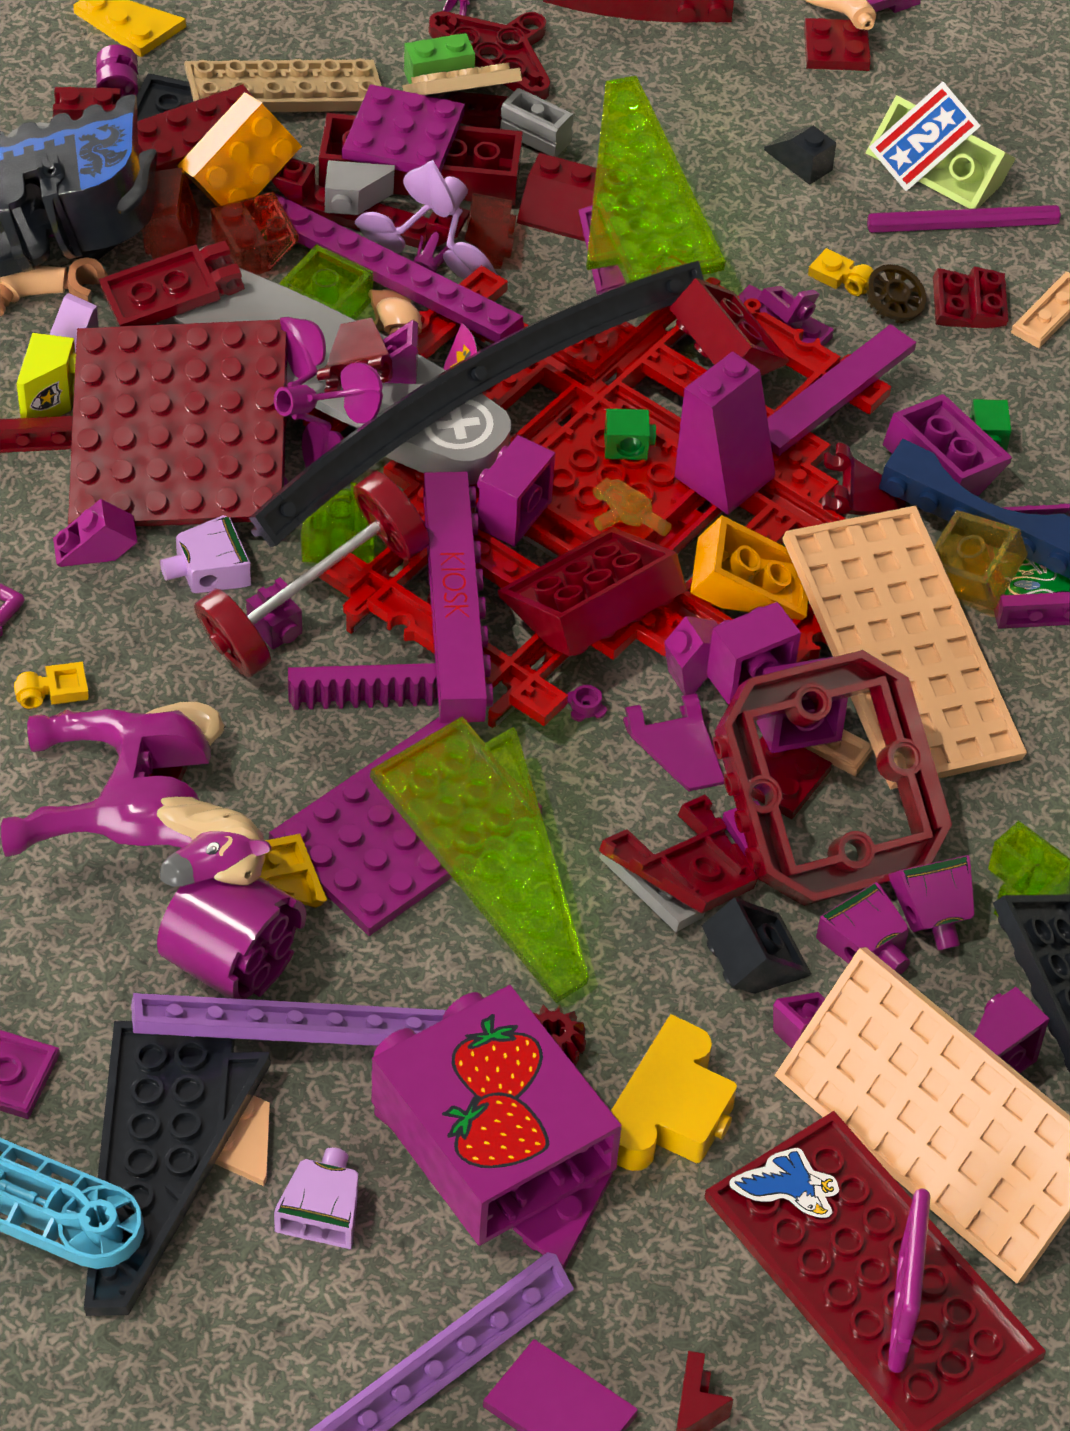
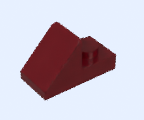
[676,1351,734,1431]

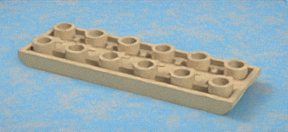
[184,59,382,112]

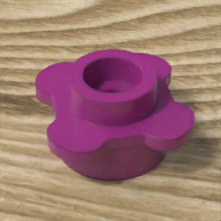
[568,685,607,722]

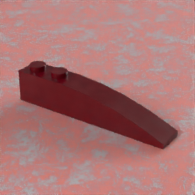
[543,0,734,23]

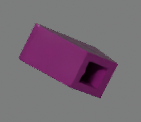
[53,499,137,567]

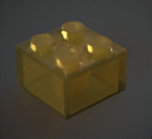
[934,510,1028,609]

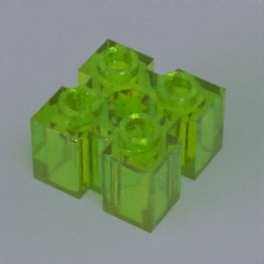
[301,482,376,564]

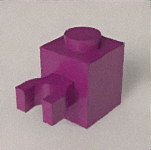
[246,577,302,650]

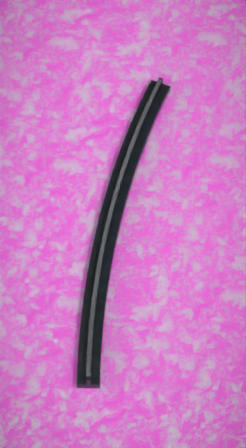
[249,260,704,547]

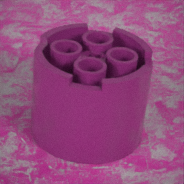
[157,877,306,999]

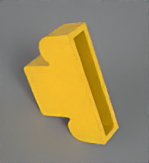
[611,1014,737,1171]

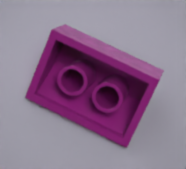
[882,394,1013,497]

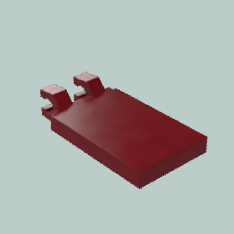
[99,241,245,327]

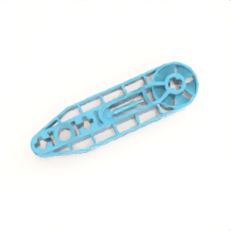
[0,1138,144,1269]

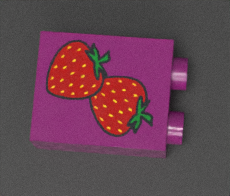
[371,985,622,1246]

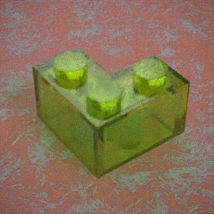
[988,820,1070,917]

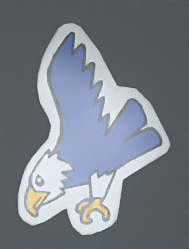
[730,1148,839,1218]

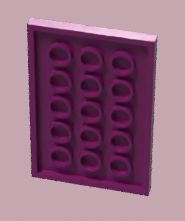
[269,717,542,936]

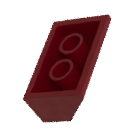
[517,153,633,242]
[669,278,789,376]

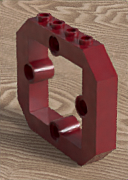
[713,650,952,906]

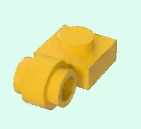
[808,248,874,296]
[14,662,88,709]

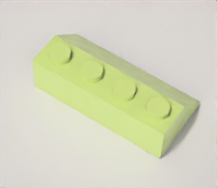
[866,95,1016,209]

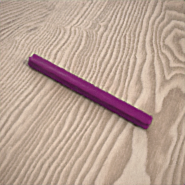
[867,205,1061,233]

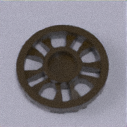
[864,264,926,324]

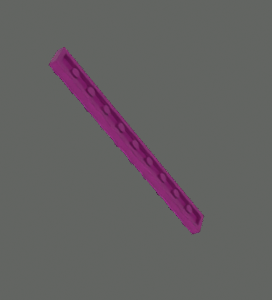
[253,194,524,342]

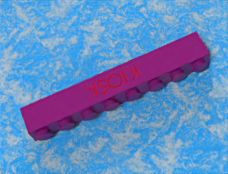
[423,472,493,723]

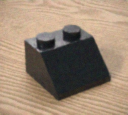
[702,897,811,994]

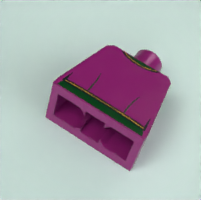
[888,855,974,951]
[816,882,910,975]

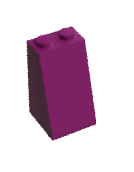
[674,351,775,515]

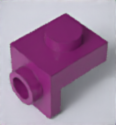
[758,286,820,323]

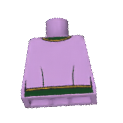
[160,515,251,593]
[274,1147,358,1249]

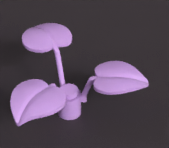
[355,160,498,279]

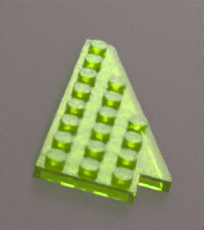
[586,75,726,284]
[370,716,589,1004]

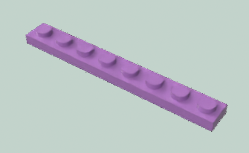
[131,993,446,1046]
[309,1252,574,1431]

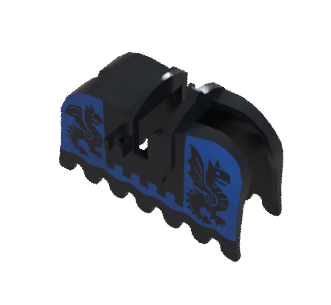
[0,94,157,277]

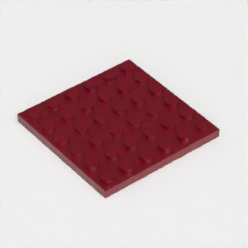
[68,319,288,527]

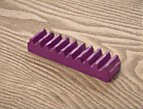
[288,663,437,710]

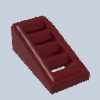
[447,92,509,129]

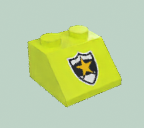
[17,333,76,418]

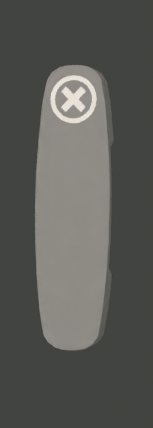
[156,268,511,485]

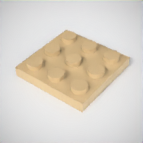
[402,63,522,95]

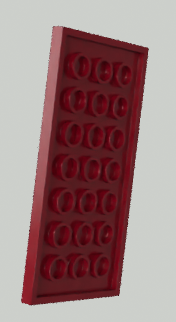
[704,1111,1046,1431]

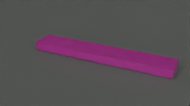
[767,324,916,456]

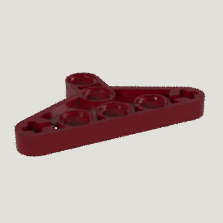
[428,11,550,100]

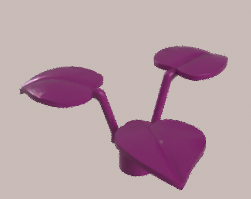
[274,317,383,468]

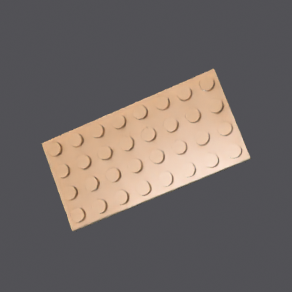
[782,506,1027,790]
[774,947,1070,1283]

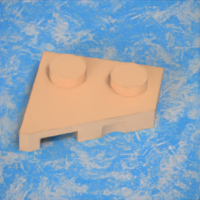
[215,1095,270,1186]

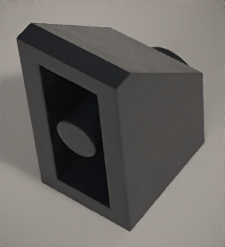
[764,125,837,185]

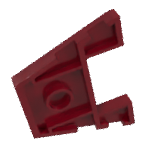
[599,794,758,913]

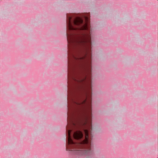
[271,158,470,250]
[0,416,73,453]

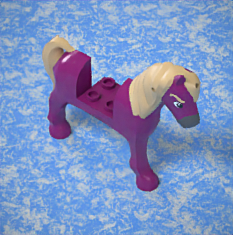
[1,702,271,887]

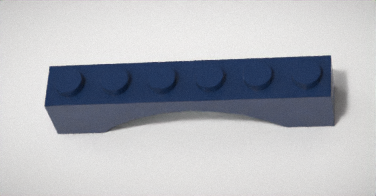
[879,438,1070,579]

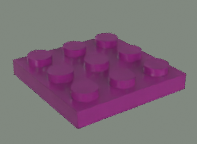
[342,84,465,173]

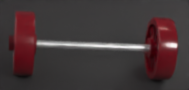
[194,471,430,678]

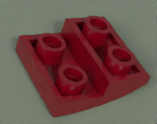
[933,266,1008,328]

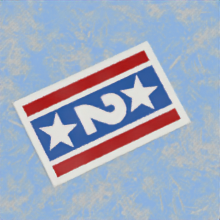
[869,82,981,191]

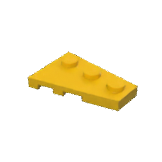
[74,0,186,57]

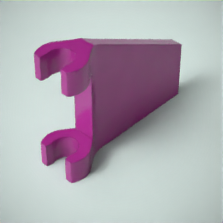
[623,693,724,791]

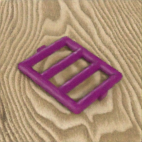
[888,1188,931,1373]

